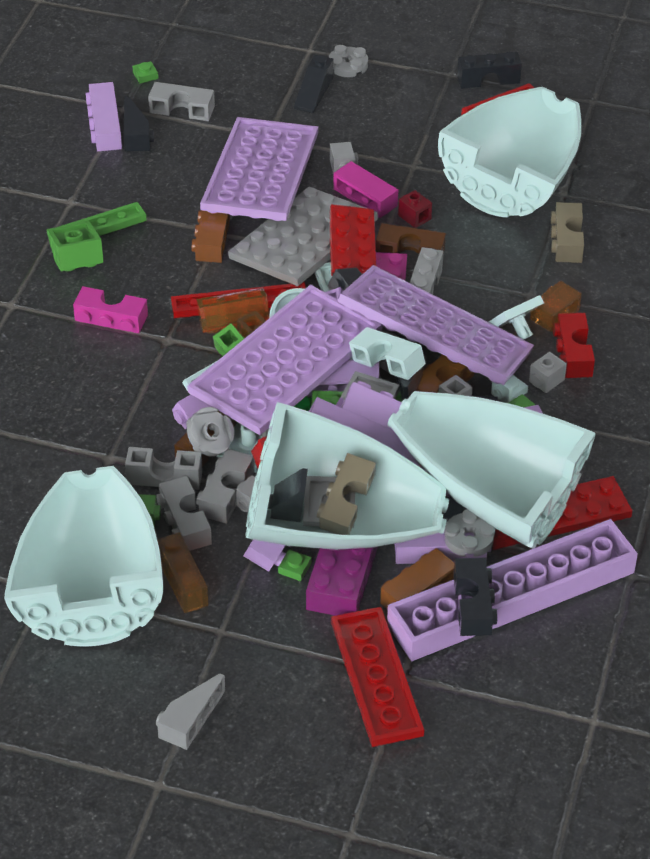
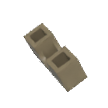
[550,202,584,263]
[317,453,376,535]

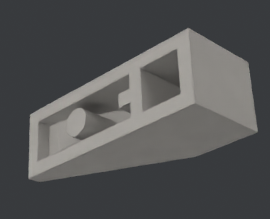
[156,674,225,750]

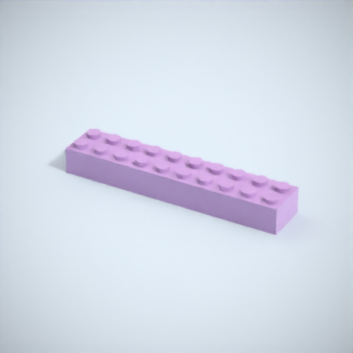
[387,519,638,661]

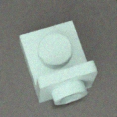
[491,375,528,403]

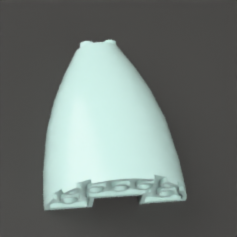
[438,87,581,217]
[387,391,596,549]
[245,402,449,550]
[4,466,163,646]

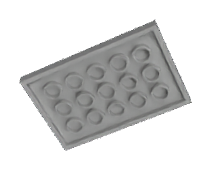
[228,187,378,286]

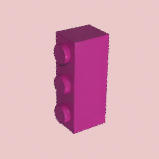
[333,161,398,218]

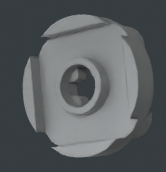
[329,45,368,77]
[186,407,234,456]
[444,509,495,557]

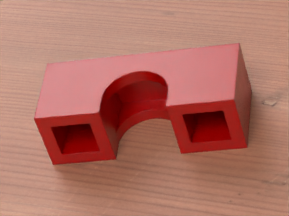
[553,313,595,378]

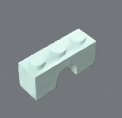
[349,327,425,380]

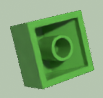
[47,221,103,271]

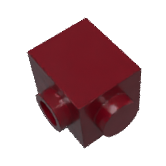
[398,190,432,228]

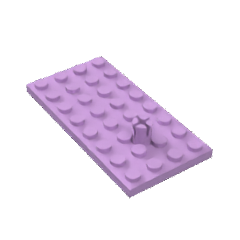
[200,117,318,221]
[338,265,534,385]
[187,285,382,435]

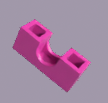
[73,286,148,333]

